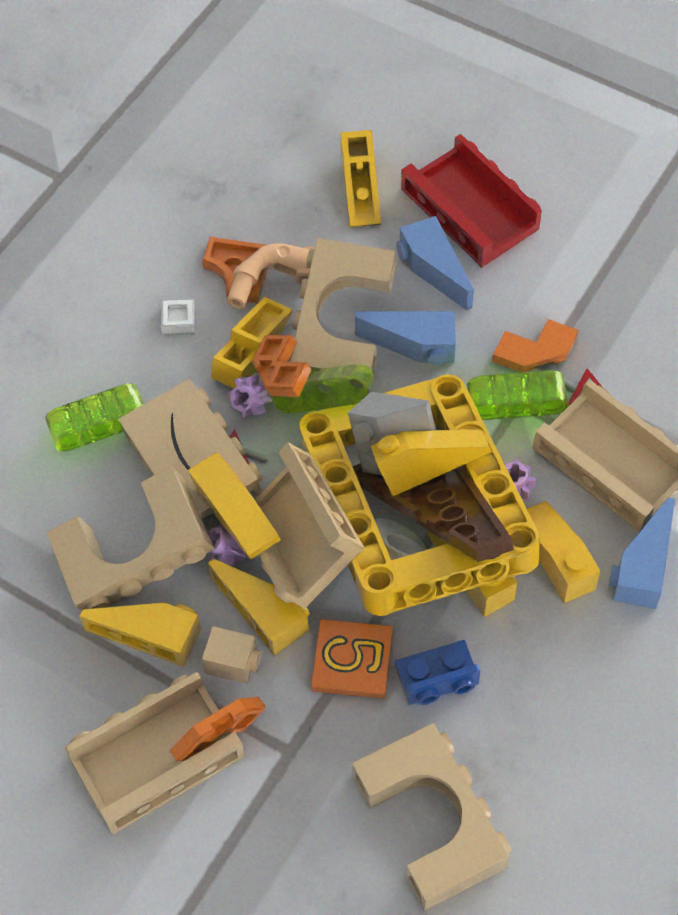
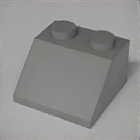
[348,392,436,476]

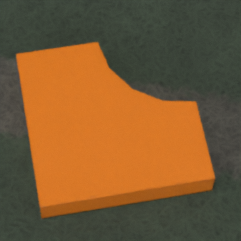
[202,237,268,304]

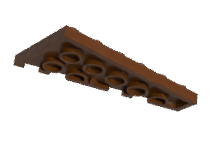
[352,463,514,562]

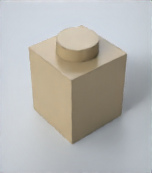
[202,626,261,683]

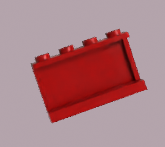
[401,134,542,268]

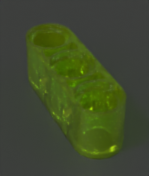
[273,364,375,413]
[467,370,569,420]
[45,383,145,451]

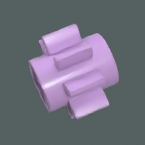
[228,375,272,418]
[505,458,536,501]
[208,524,247,567]

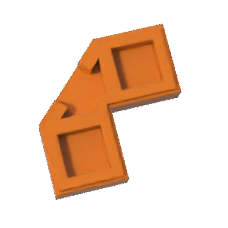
[492,319,579,373]
[252,335,312,397]
[169,697,266,761]

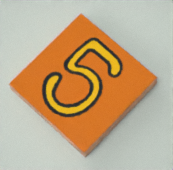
[311,619,393,699]

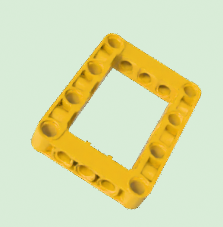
[299,374,539,616]

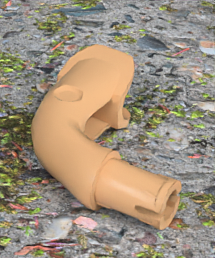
[227,243,315,309]

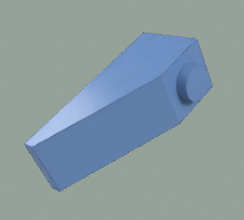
[396,216,474,310]
[355,311,456,365]
[609,497,675,609]

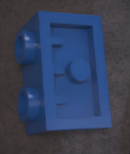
[395,640,480,705]

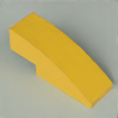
[211,297,293,389]
[188,451,281,560]

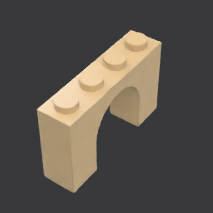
[288,238,397,386]
[46,466,215,610]
[352,723,511,911]

